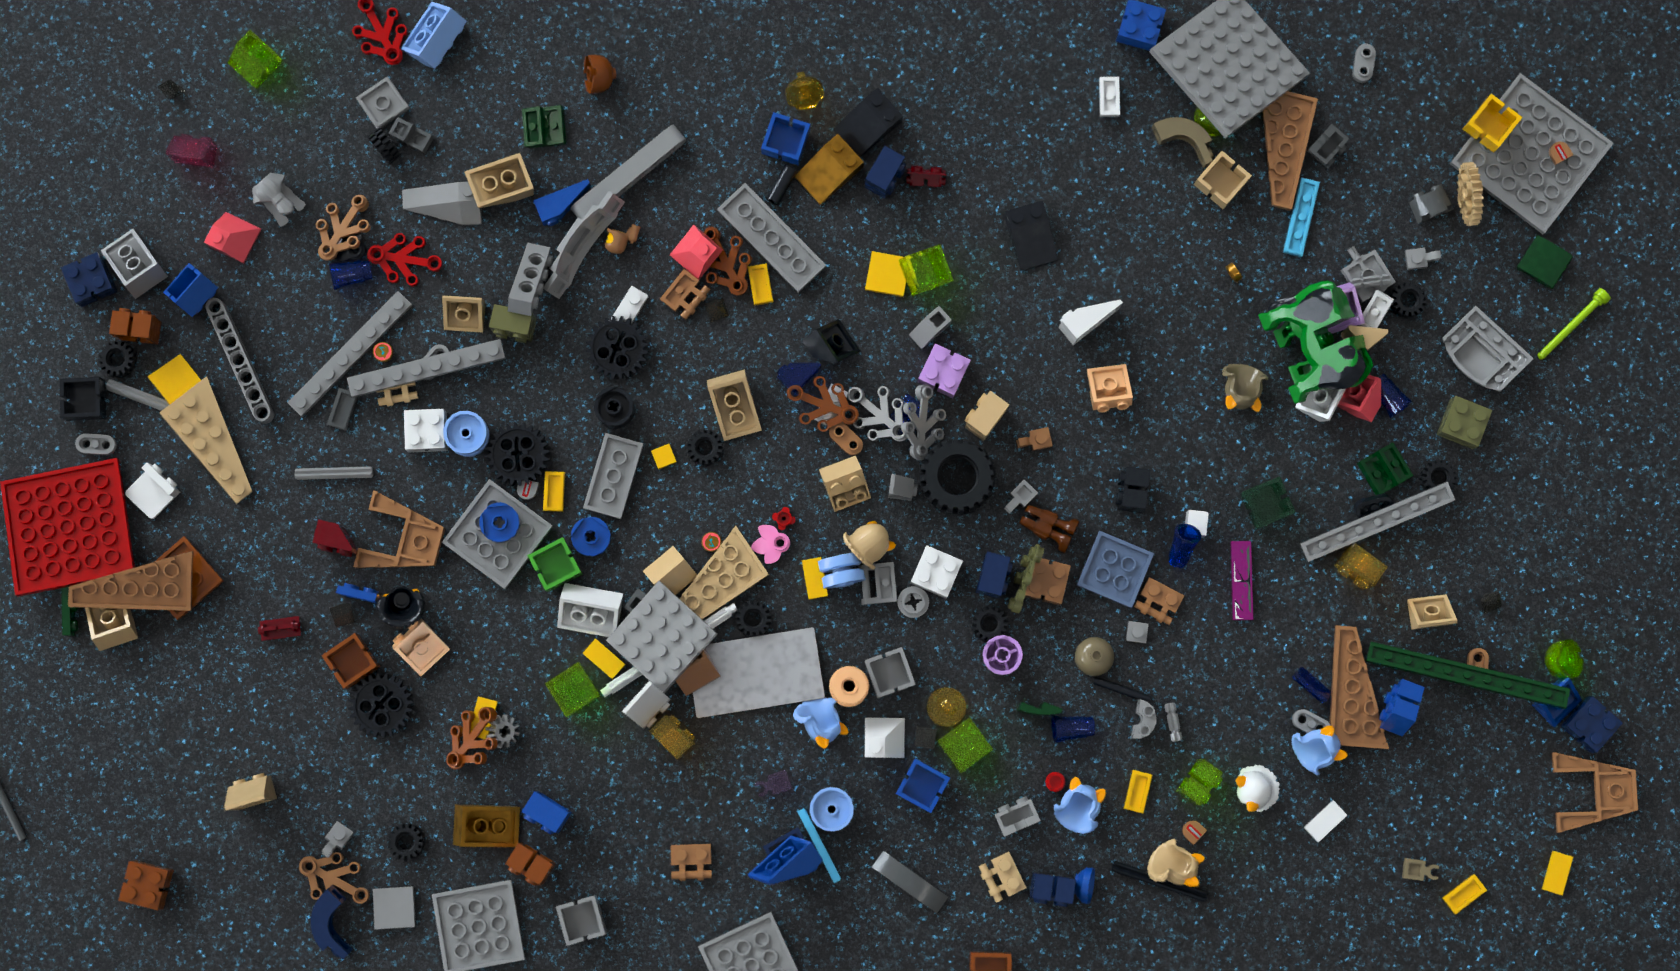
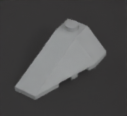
[402,182,482,225]

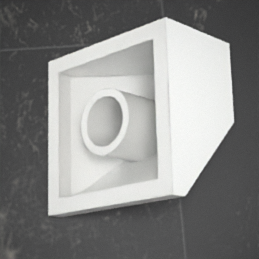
[864,718,905,758]

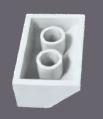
[557,583,623,637]

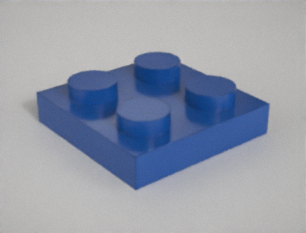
[336,583,383,603]

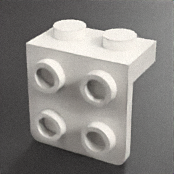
[125,463,180,519]

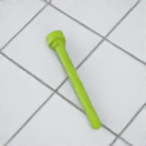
[1538,288,1611,360]

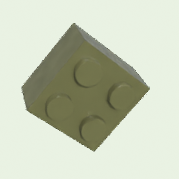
[489,304,537,343]
[1437,396,1492,449]

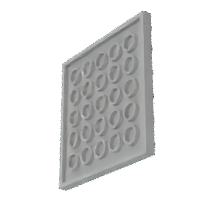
[1149,0,1310,139]
[1450,73,1613,234]

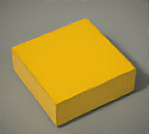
[651,444,677,469]

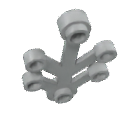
[901,384,946,460]
[847,386,909,442]

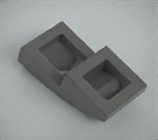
[388,117,434,154]

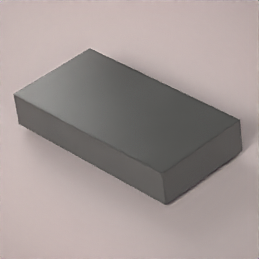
[327,388,358,431]

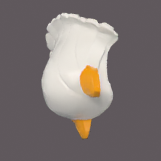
[1236,765,1280,812]

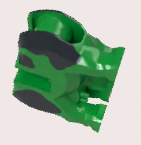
[1258,280,1374,404]

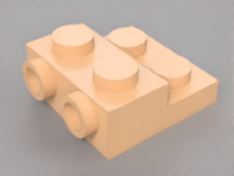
[1087,364,1133,413]
[392,619,450,676]

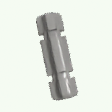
[1351,273,1391,289]
[1164,702,1182,742]

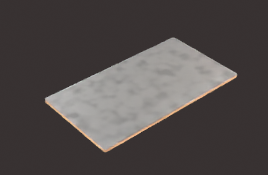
[693,627,825,718]

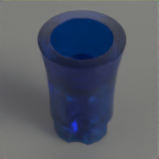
[329,260,373,290]
[1378,373,1413,418]
[1168,524,1201,568]
[1051,716,1095,743]

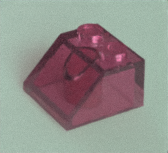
[166,134,217,168]

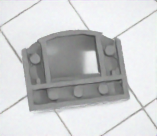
[1442,306,1534,392]

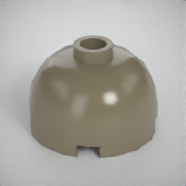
[1075,637,1114,676]

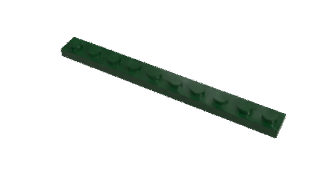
[1366,642,1570,709]

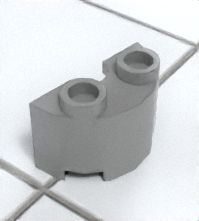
[1130,699,1156,739]
[995,796,1040,837]

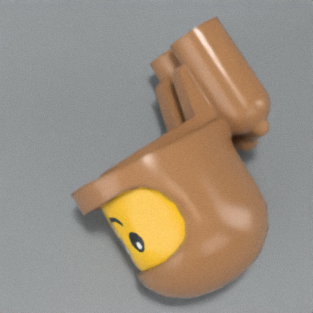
[604,224,640,254]

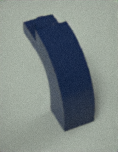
[311,885,353,960]

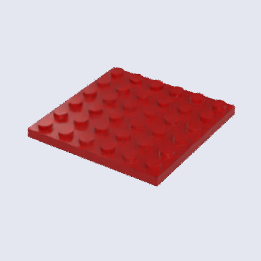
[0,458,135,597]

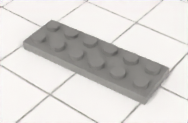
[717,183,826,293]

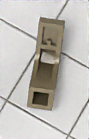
[1152,117,1214,168]

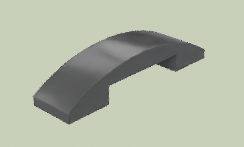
[872,851,948,913]

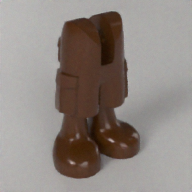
[1019,505,1080,554]

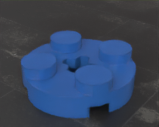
[479,502,520,543]
[571,517,611,557]

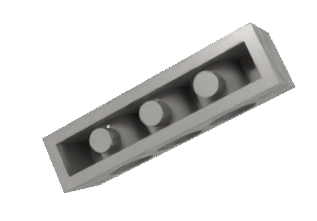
[508,243,553,316]

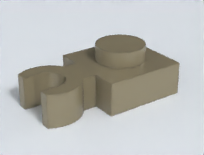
[1402,858,1439,881]

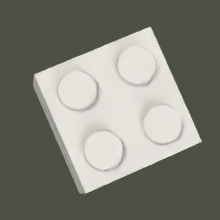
[404,409,448,453]
[910,545,963,599]

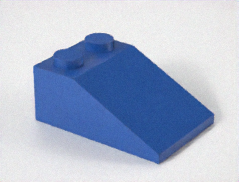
[747,836,823,885]

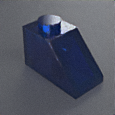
[777,362,821,396]

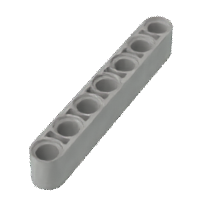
[570,125,686,220]
[205,298,274,424]

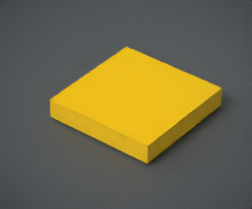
[865,251,910,297]
[148,354,201,405]

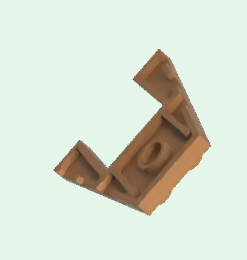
[353,490,445,568]
[1552,752,1638,833]

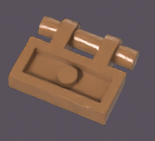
[660,269,710,320]
[1134,577,1184,625]
[671,844,712,881]

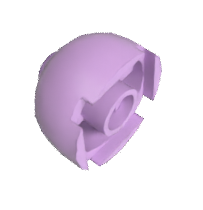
[982,635,1023,675]

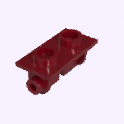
[906,166,946,187]
[258,616,301,641]

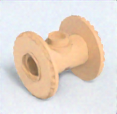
[829,666,869,707]

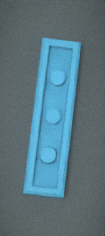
[1283,177,1320,257]
[797,808,841,883]

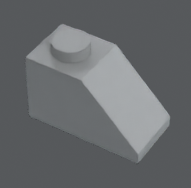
[888,474,918,501]

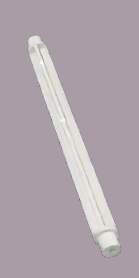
[600,603,738,697]

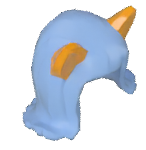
[793,697,849,749]
[1291,725,1348,776]
[1054,777,1106,834]

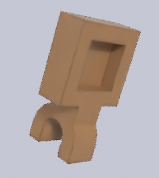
[1016,427,1053,451]

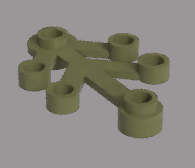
[1008,544,1044,614]

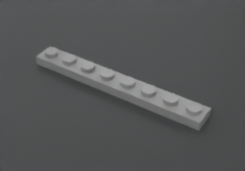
[287,291,413,417]
[347,339,506,398]
[1300,482,1455,562]

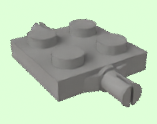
[1341,246,1396,303]

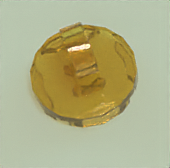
[785,71,824,110]
[927,687,966,727]

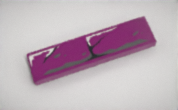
[1230,541,1253,620]

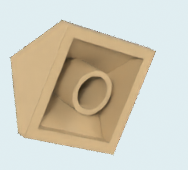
[442,296,486,333]
[1341,325,1388,350]
[643,546,697,595]
[1407,594,1457,630]

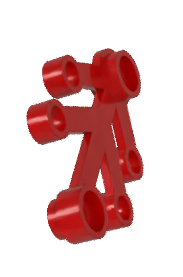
[352,0,408,65]
[367,233,443,287]

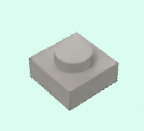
[1126,621,1148,644]

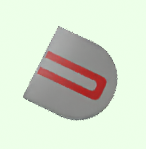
[517,480,540,500]

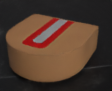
[1549,142,1573,165]
[1182,821,1207,845]

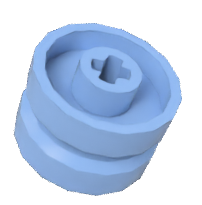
[443,411,490,457]
[818,553,866,589]
[810,787,854,832]

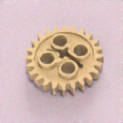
[1457,162,1484,226]

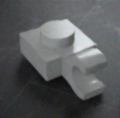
[1404,248,1441,270]
[1004,480,1038,514]
[322,821,354,858]

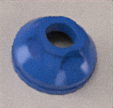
[1074,867,1095,904]

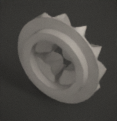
[898,586,929,618]

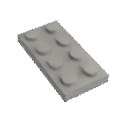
[583,433,644,519]

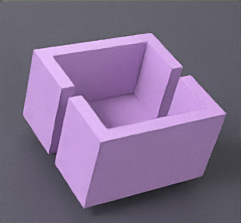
[918,343,971,398]

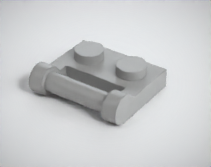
[858,562,897,605]

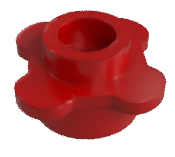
[772,507,795,530]

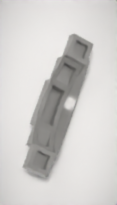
[543,191,625,299]

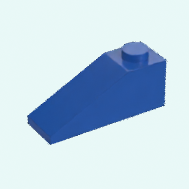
[533,179,591,226]

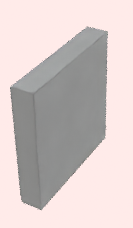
[356,76,410,129]
[373,886,416,929]

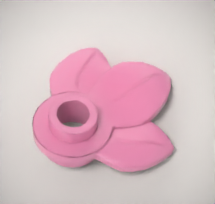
[751,525,790,564]

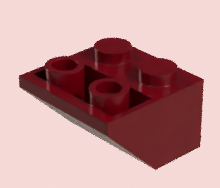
[312,519,358,557]

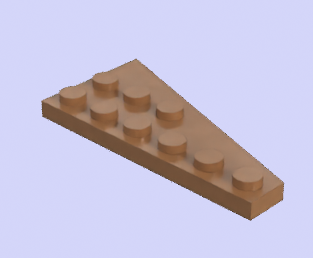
[1263,91,1318,211]
[68,551,193,611]
[1329,625,1389,749]

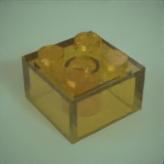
[1334,543,1388,589]
[649,714,696,760]

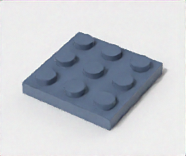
[1076,531,1154,608]

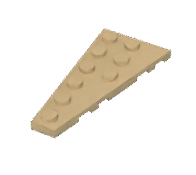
[159,376,252,505]
[680,526,769,620]

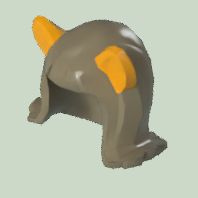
[1222,364,1268,412]

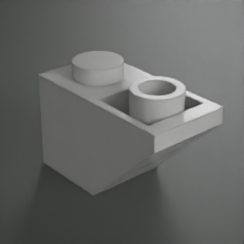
[909,306,952,349]

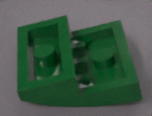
[522,105,566,148]
[1517,235,1573,289]
[1357,442,1413,495]
[1017,702,1063,716]

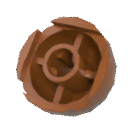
[584,54,616,94]

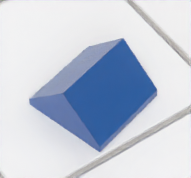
[1532,677,1582,727]

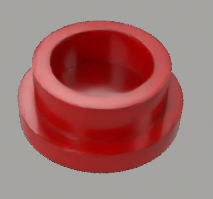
[1045,772,1065,792]

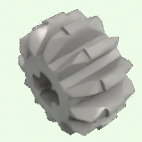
[485,714,520,748]

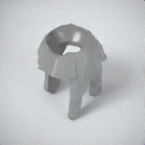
[252,173,306,227]

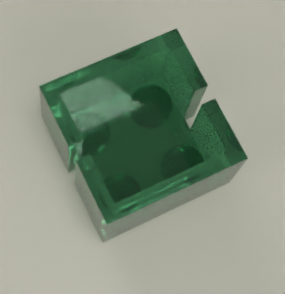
[1240,476,1296,530]

